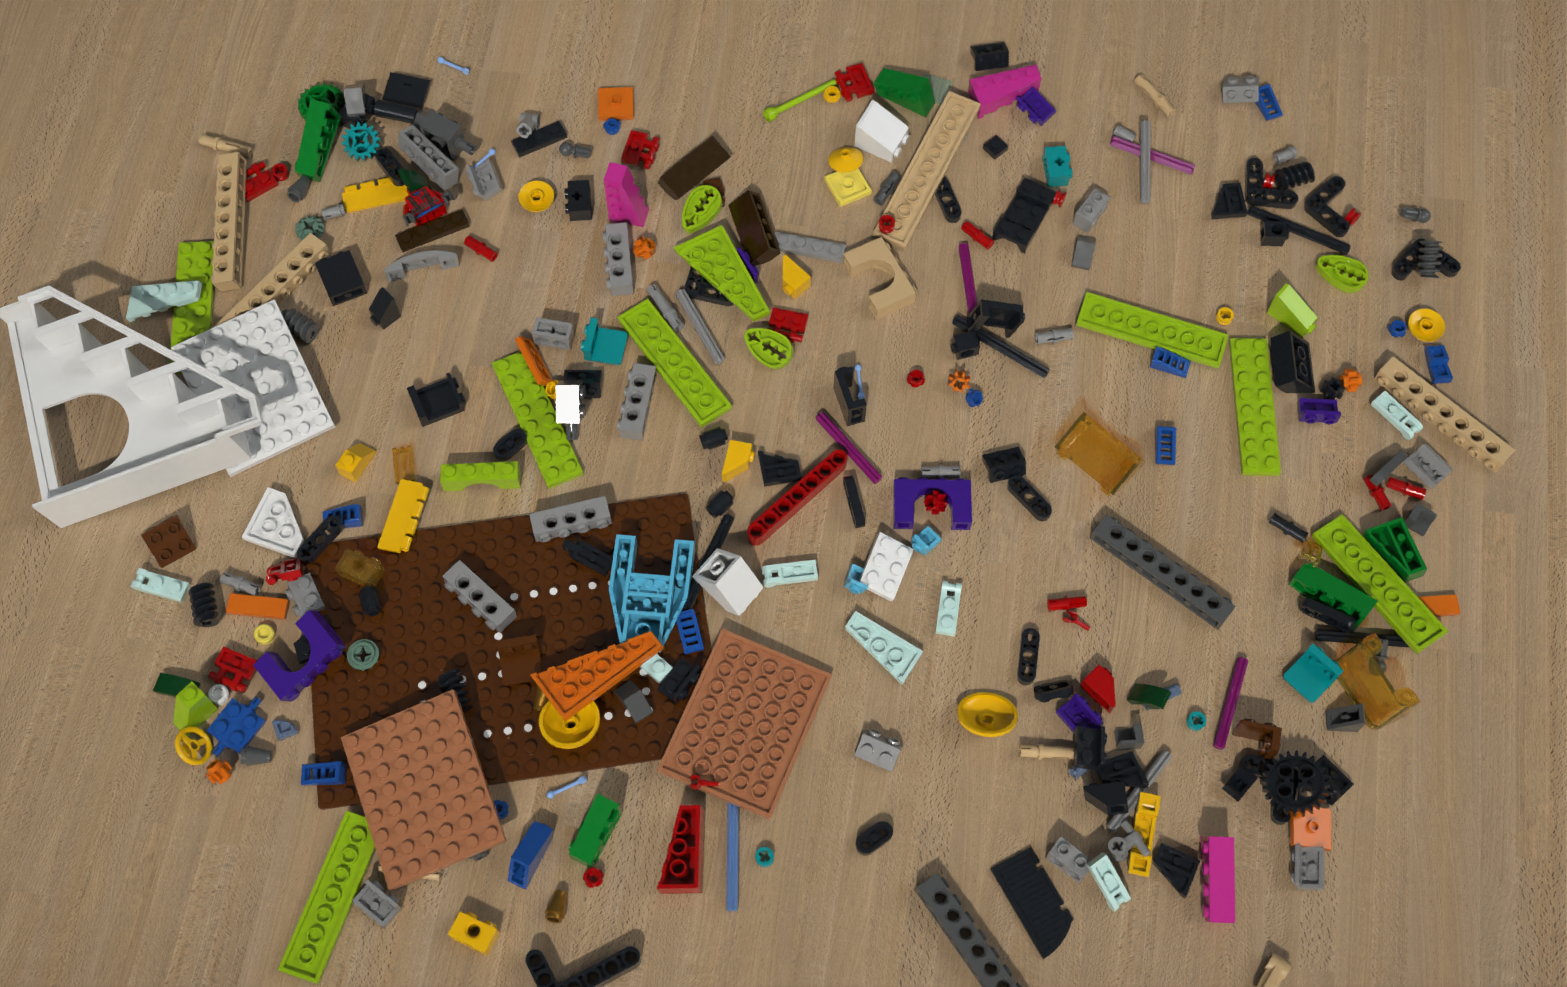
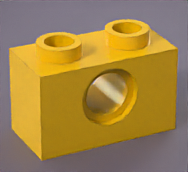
[447,911,500,956]

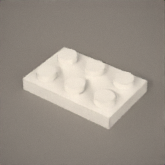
[858,532,914,601]

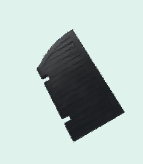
[991,847,1074,959]

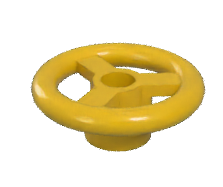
[175,726,213,765]

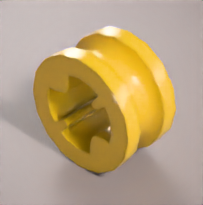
[1216,307,1234,325]

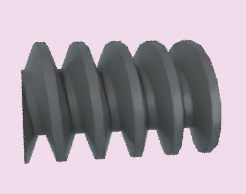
[1416,240,1444,279]
[281,308,320,344]

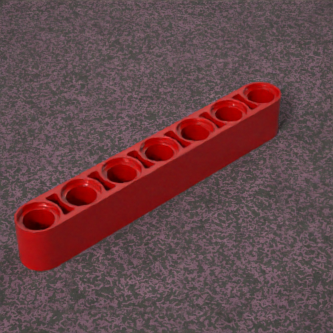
[747,449,847,546]

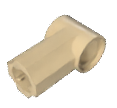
[1256,953,1292,987]

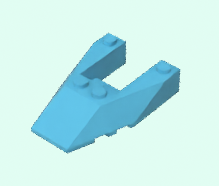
[609,534,696,652]

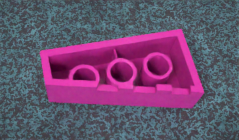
[968,65,1042,120]
[604,162,649,227]
[1200,836,1235,923]

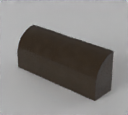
[658,136,731,200]
[728,190,781,265]

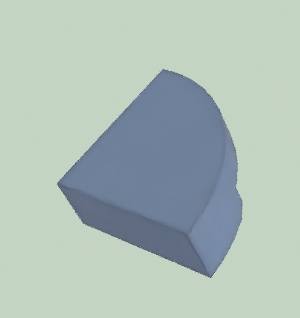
[272,720,299,741]

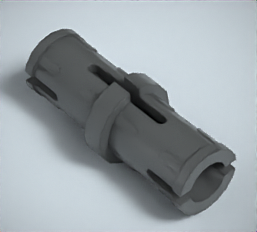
[873,172,901,206]

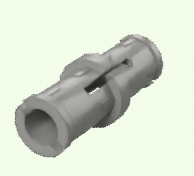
[1035,328,1074,345]
[921,464,960,478]
[220,571,261,596]

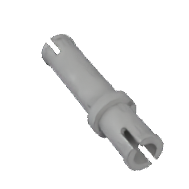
[646,284,684,332]

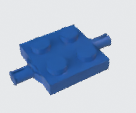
[206,696,266,757]

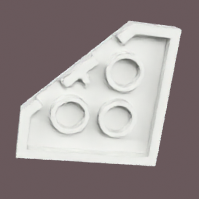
[242,487,305,558]

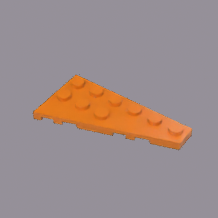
[530,631,664,722]

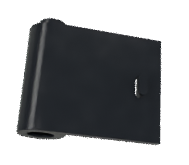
[374,72,431,124]

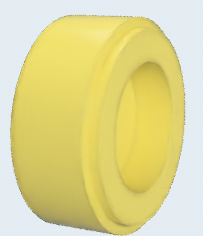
[254,624,275,645]

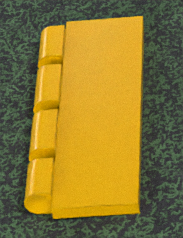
[342,175,409,213]
[377,479,429,553]

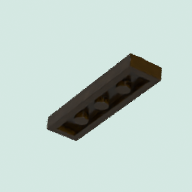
[395,209,470,253]

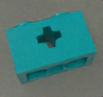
[1042,146,1073,187]

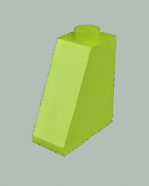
[1267,283,1318,338]
[173,682,218,737]

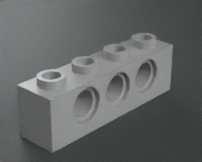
[398,125,459,191]
[602,222,634,296]
[617,363,657,441]
[529,496,612,542]
[442,560,517,633]

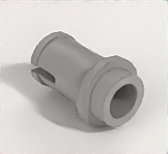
[1113,125,1137,142]
[1273,146,1298,165]
[321,203,346,220]

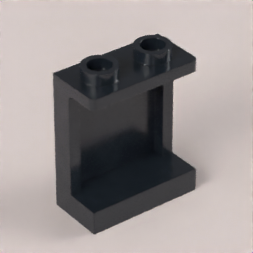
[315,250,368,306]
[967,299,1025,338]
[833,366,867,426]
[407,372,466,427]

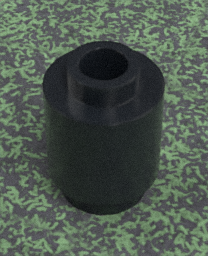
[699,426,728,450]
[705,490,734,518]
[359,586,383,617]

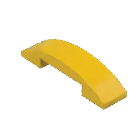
[1128,792,1161,878]

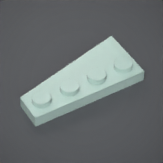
[126,281,202,322]
[845,611,923,685]

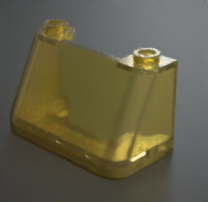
[1055,412,1146,496]
[1335,632,1421,730]

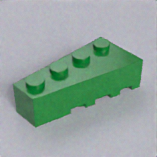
[294,99,341,182]
[1288,561,1378,631]

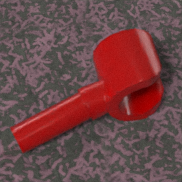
[1062,611,1090,631]
[690,775,719,790]

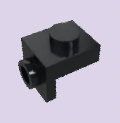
[1222,765,1258,802]

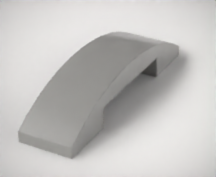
[384,251,460,282]

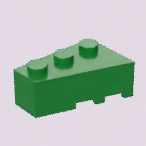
[874,68,936,118]
[1363,517,1427,582]
[568,793,622,868]

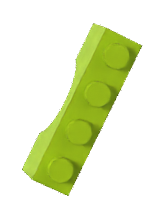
[440,461,521,491]

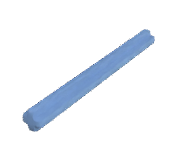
[726,802,739,912]

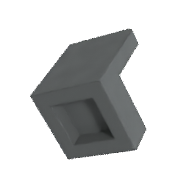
[1405,503,1437,536]
[1114,723,1145,750]

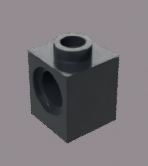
[1260,221,1289,247]
[950,330,980,360]

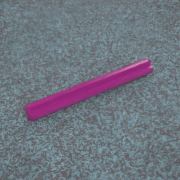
[1110,136,1195,174]
[958,243,978,314]
[816,412,882,484]
[1213,657,1248,750]

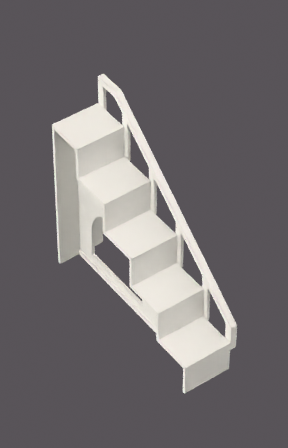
[0,286,264,528]

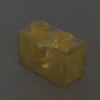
[335,549,385,587]

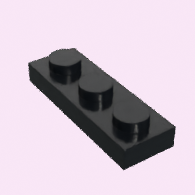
[511,121,567,158]

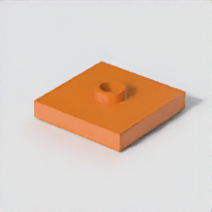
[598,87,634,121]
[1290,807,1332,851]

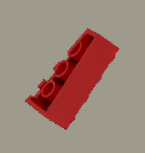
[657,805,704,894]

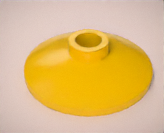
[828,147,863,173]
[518,181,554,212]
[1408,309,1445,342]

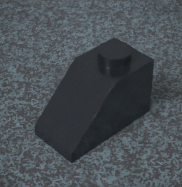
[369,287,401,330]

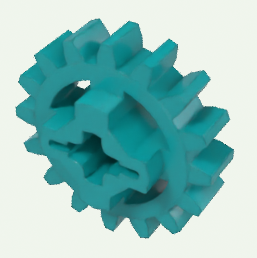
[341,122,381,162]

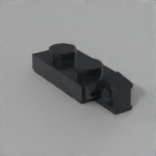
[562,539,613,577]

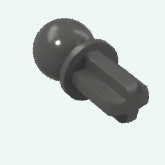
[559,142,592,158]
[1400,207,1431,223]
[1370,639,1388,675]

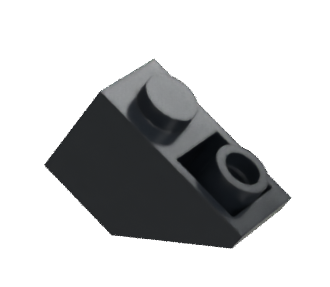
[1083,781,1129,815]

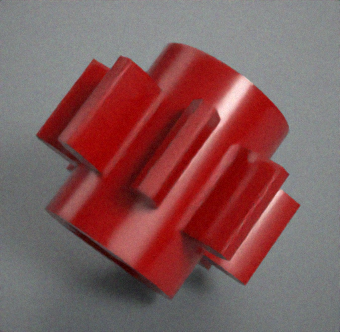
[924,490,948,515]

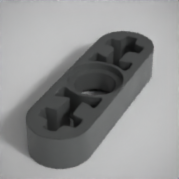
[1370,449,1408,487]

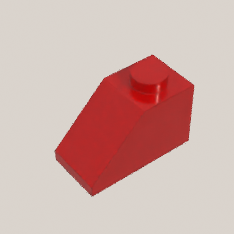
[1080,665,1116,714]

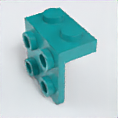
[581,317,628,365]
[1283,644,1344,703]

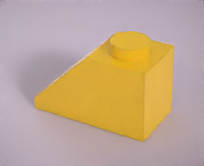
[782,254,811,299]
[722,440,755,482]
[335,443,376,483]

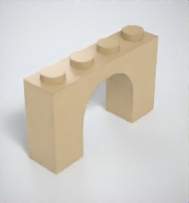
[843,237,917,319]

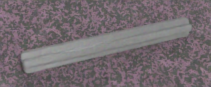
[1140,120,1151,204]
[676,289,725,365]
[1106,750,1172,833]

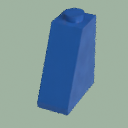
[507,821,553,890]

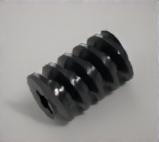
[1274,161,1315,190]
[188,583,220,627]
[438,669,473,713]

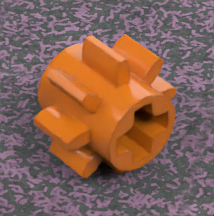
[633,236,655,260]
[1339,368,1362,392]
[948,369,970,393]
[206,759,232,784]

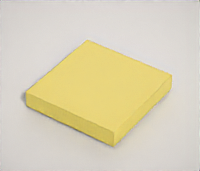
[824,168,872,207]

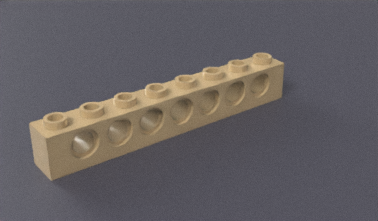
[211,152,247,291]
[214,233,330,327]
[1374,356,1515,473]

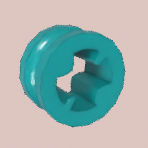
[1186,711,1206,731]
[755,847,774,867]

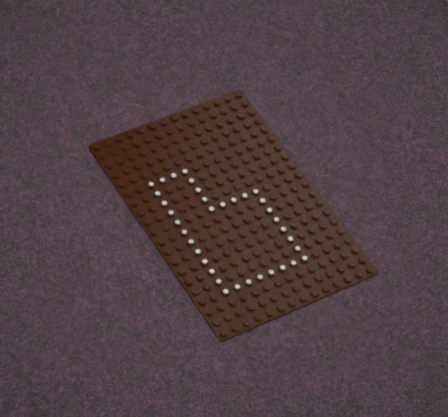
[304,493,711,810]

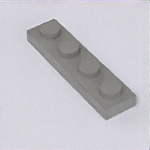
[775,232,846,263]

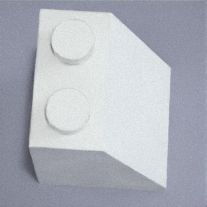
[854,100,910,163]
[692,548,764,616]

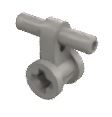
[1108,820,1150,862]

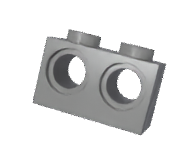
[1073,189,1110,233]
[532,317,575,350]
[1046,837,1092,884]

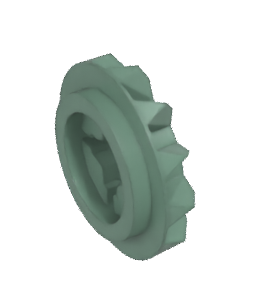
[295,215,324,240]
[347,639,380,671]

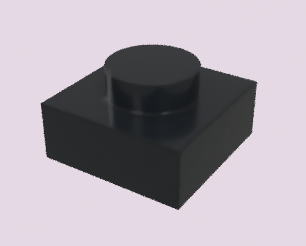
[983,135,1008,160]

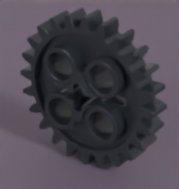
[1261,750,1331,817]

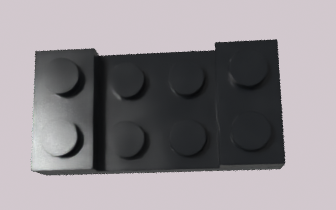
[992,178,1057,253]

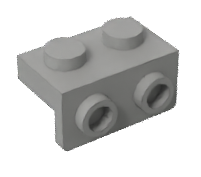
[1223,75,1259,103]
[466,159,503,201]
[1403,443,1452,489]
[285,573,325,618]
[854,729,903,772]
[1291,844,1325,890]
[352,879,401,929]

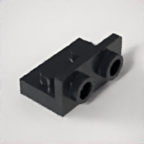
[970,42,1009,71]
[563,370,602,398]
[982,447,1026,483]
[657,658,700,704]
[1074,726,1107,771]
[1302,755,1354,806]

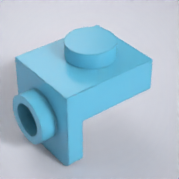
[911,526,942,556]
[843,564,868,594]

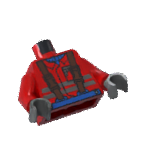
[403,186,455,227]

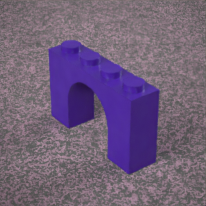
[893,477,972,530]
[253,610,347,702]

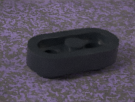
[493,429,527,461]
[1034,680,1074,702]
[855,821,893,856]

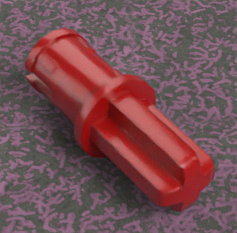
[961,221,994,250]
[464,236,498,262]
[1364,474,1392,511]
[1386,477,1426,500]
[1047,596,1087,612]

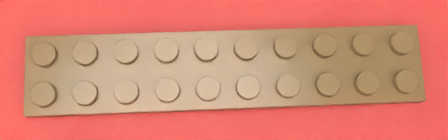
[873,91,981,250]

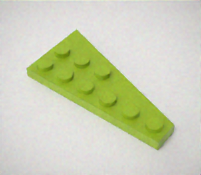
[673,225,770,322]

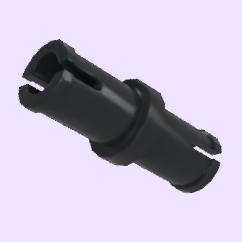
[1268,513,1309,543]

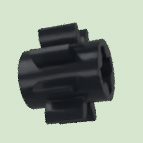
[1320,377,1346,400]

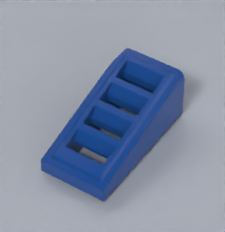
[1255,84,1283,121]
[1150,346,1191,378]
[1155,426,1176,465]
[323,504,363,531]
[676,609,704,655]
[301,761,347,786]

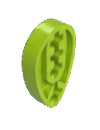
[682,185,723,233]
[1315,255,1369,293]
[744,328,794,370]

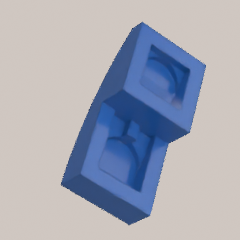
[1425,345,1453,384]

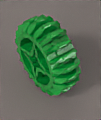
[298,82,345,121]

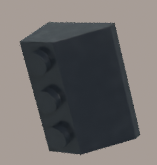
[1270,330,1315,393]

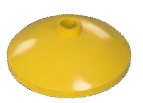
[957,692,1018,737]
[539,701,600,749]

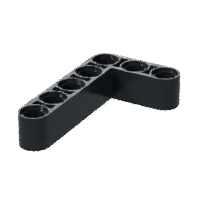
[525,946,641,987]

